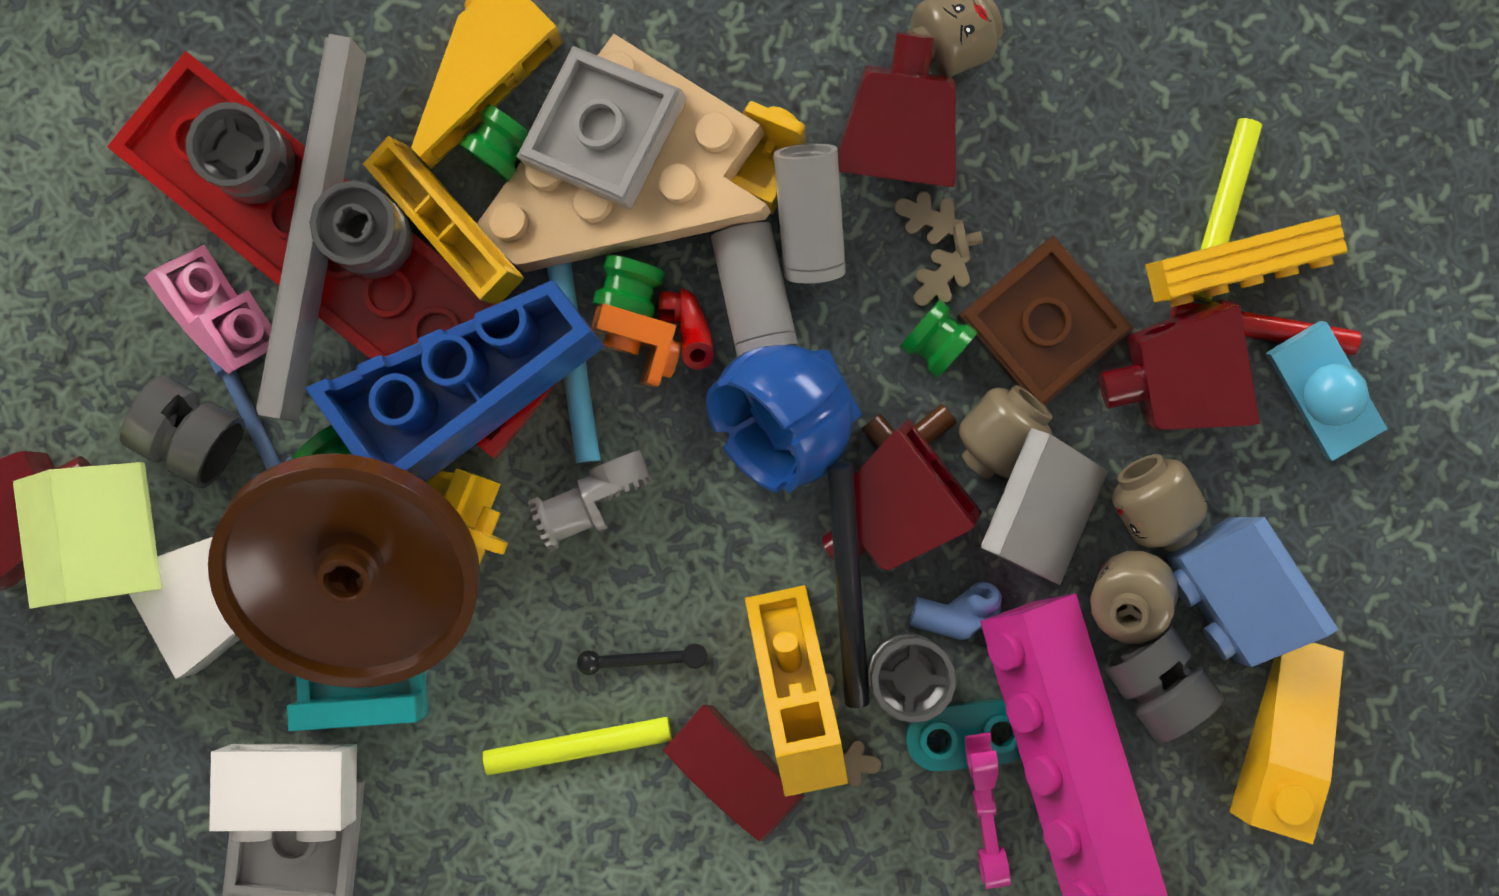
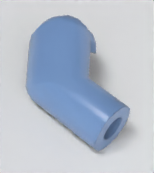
[909,581,1002,640]

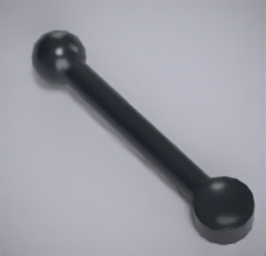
[577,643,707,675]

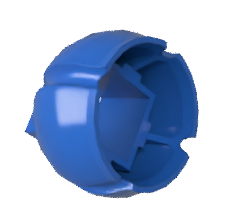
[706,345,862,493]

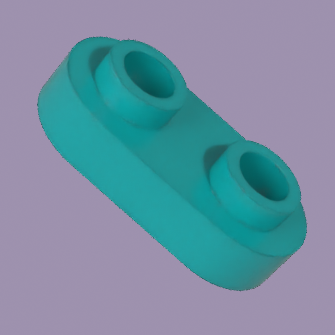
[905,699,1021,771]

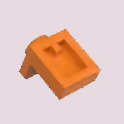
[591,303,681,387]

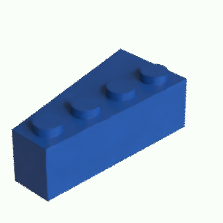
[305,280,605,482]

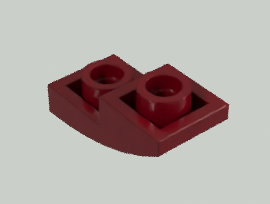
[663,704,805,842]

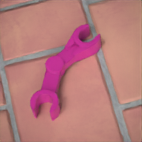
[964,732,1011,889]

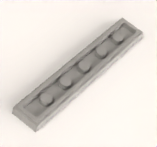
[256,34,367,423]

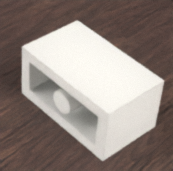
[209,744,357,842]

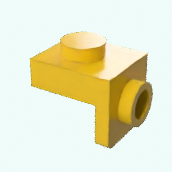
[732,101,805,215]

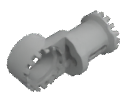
[528,450,653,552]

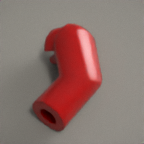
[658,288,714,370]

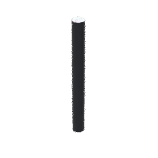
[827,461,870,708]

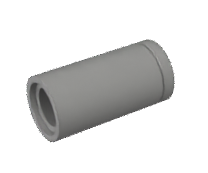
[774,143,846,283]
[710,222,798,357]

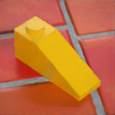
[411,0,563,169]
[745,585,848,797]
[1229,642,1344,844]

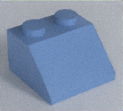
[1166,517,1339,667]

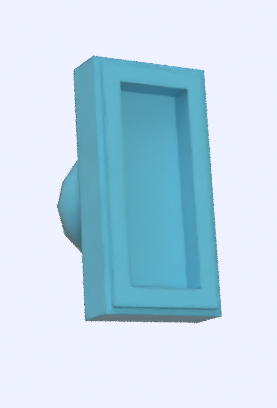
[1265,321,1387,461]

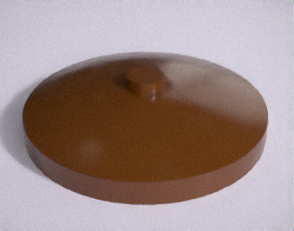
[208,454,480,688]

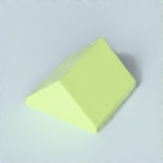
[13,462,162,609]

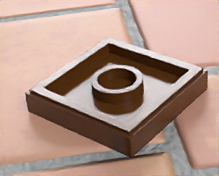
[957,235,1134,405]

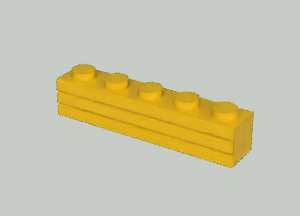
[363,136,524,305]
[1145,214,1348,307]

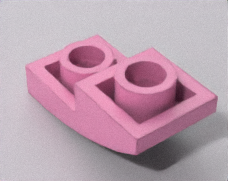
[144,245,272,374]

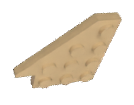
[477,33,771,272]

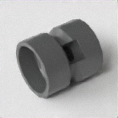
[186,102,296,204]
[309,180,414,279]
[119,375,245,489]
[1102,623,1224,744]
[867,632,956,723]

